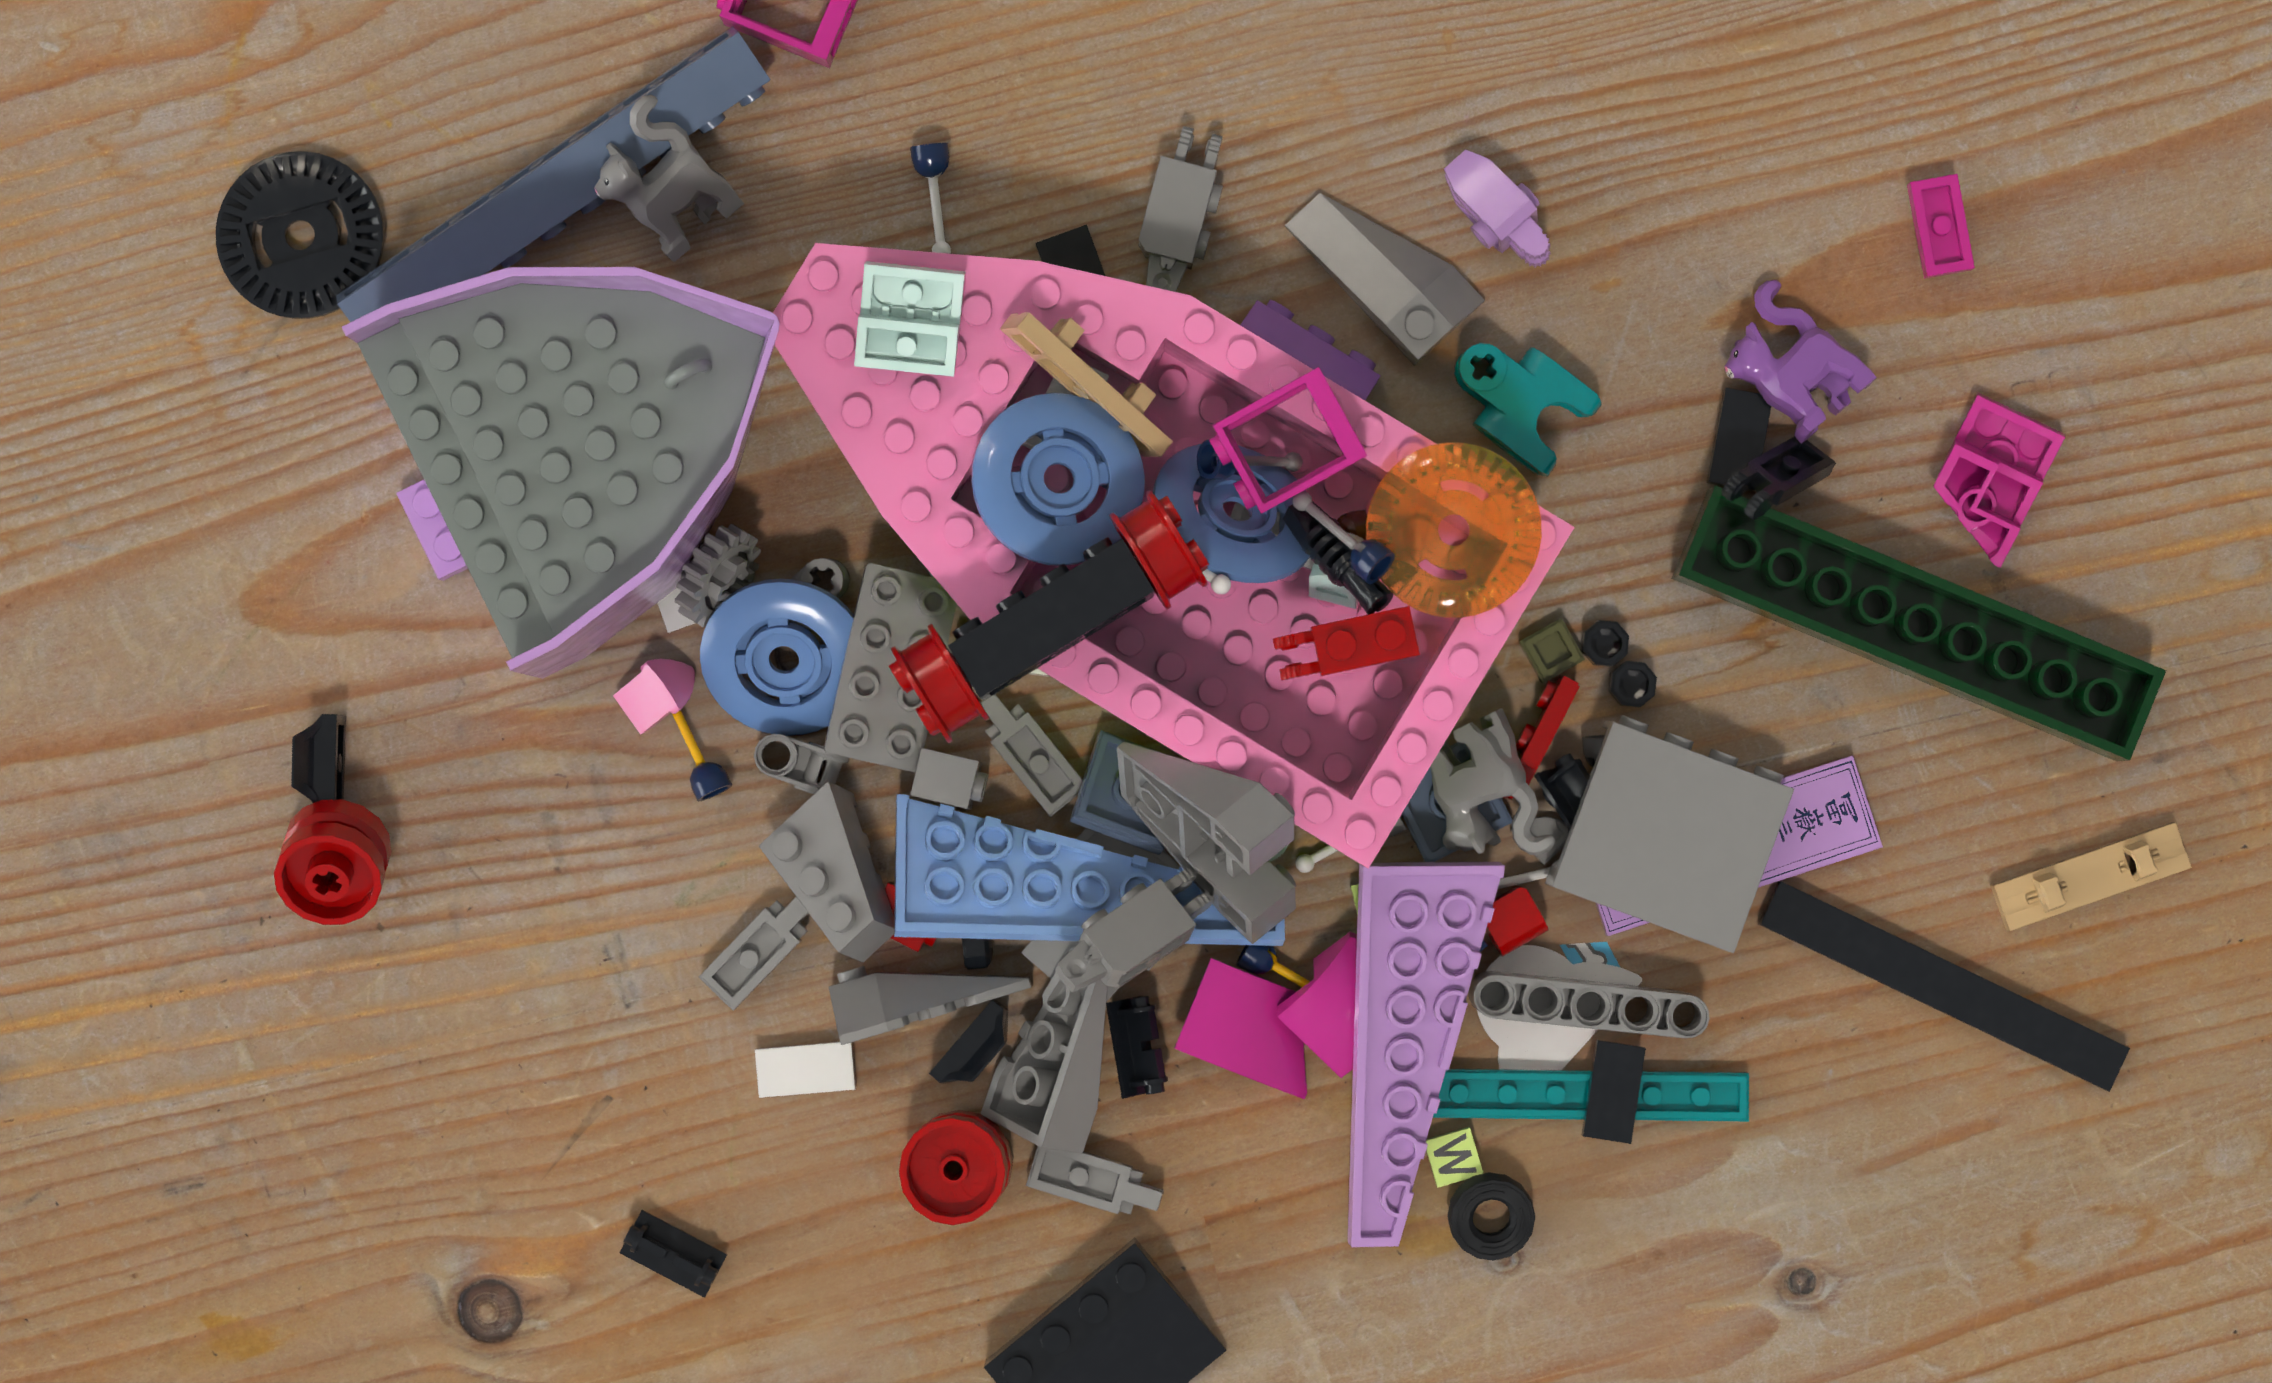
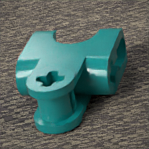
[1454,343,1602,476]

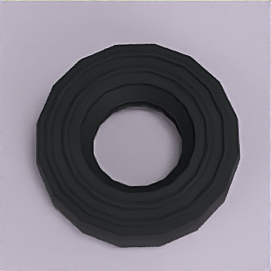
[1447,1172,1535,1261]

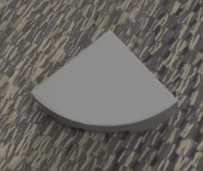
[1510,817,1569,865]

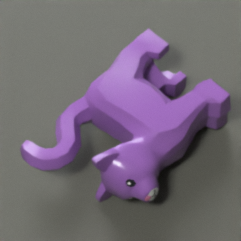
[1725,280,1877,444]

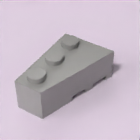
[759,781,894,962]

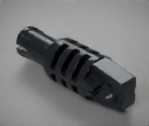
[1283,501,1393,614]

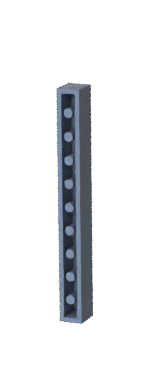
[336,26,770,322]

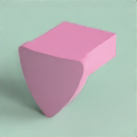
[613,659,695,735]

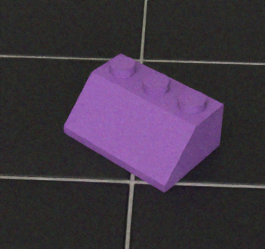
[1240,300,1381,401]

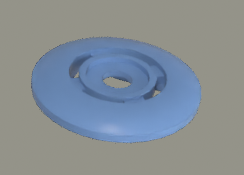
[971,393,1145,566]
[1153,444,1310,583]
[700,579,854,736]

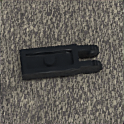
[1721,436,1836,520]

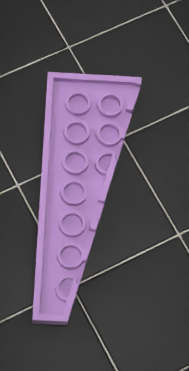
[1348,862,1505,1247]

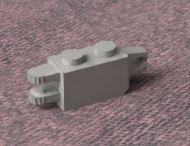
[1138,126,1223,292]
[1055,868,1215,993]

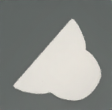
[1477,945,1642,1070]

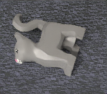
[594,95,744,262]
[1430,708,1555,855]

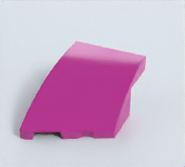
[1933,393,2065,568]
[1277,932,1357,1078]
[1174,958,1307,1099]

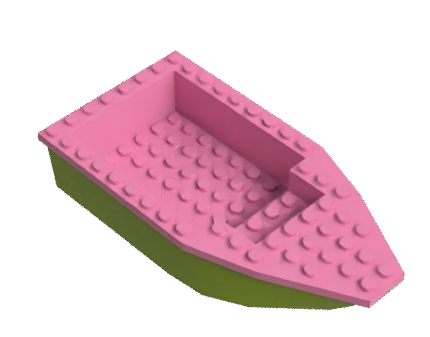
[773,243,1575,869]

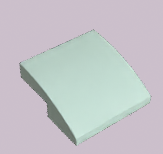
[854,261,966,377]

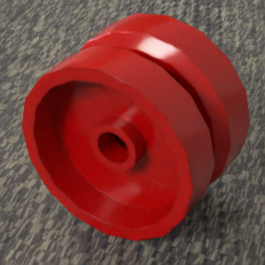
[274,799,392,925]
[899,1110,1013,1225]

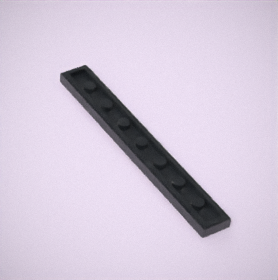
[1758,881,2130,1092]

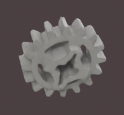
[675,524,761,627]

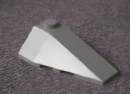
[1285,193,1485,366]
[981,948,1107,1154]
[829,966,1032,1045]

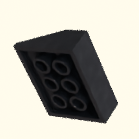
[984,1237,1227,1383]

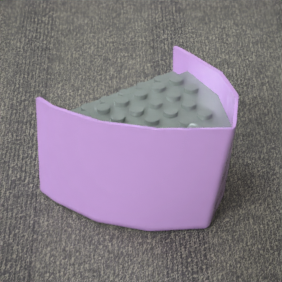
[342,267,780,679]

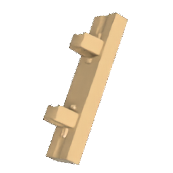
[1000,312,1173,457]
[1990,822,2192,931]

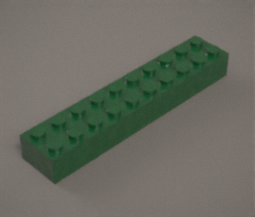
[1671,485,2167,761]

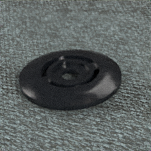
[216,151,384,319]

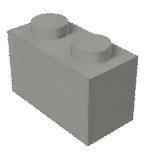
[910,748,989,809]

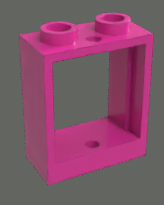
[716,0,858,69]
[1209,367,1368,514]

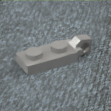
[981,694,1083,817]
[699,897,809,1010]
[1026,1146,1164,1215]

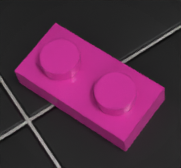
[1907,174,1975,279]

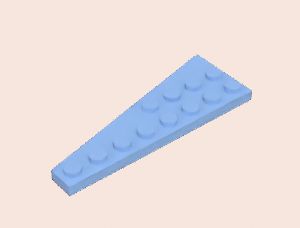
[894,794,1285,946]

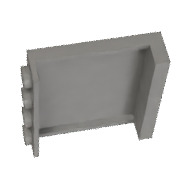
[1545,715,1794,953]

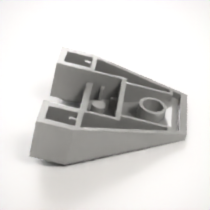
[1117,742,1296,944]

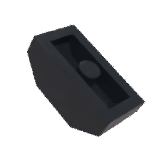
[291,714,346,803]
[929,999,1008,1084]

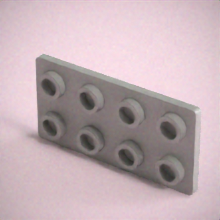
[824,563,957,772]

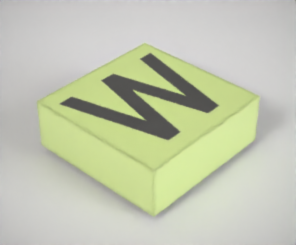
[1426,1127,1484,1188]

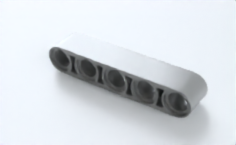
[1468,971,1710,1038]

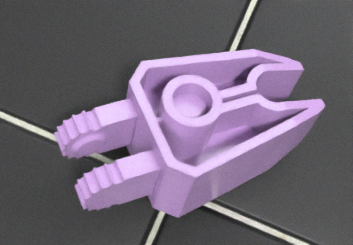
[1444,150,1550,268]

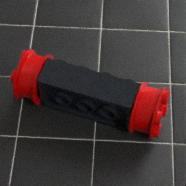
[889,490,1209,743]

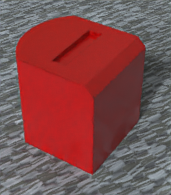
[1486,886,1549,957]

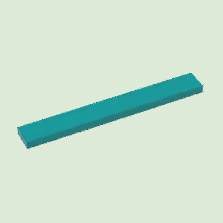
[1433,1069,1749,1122]

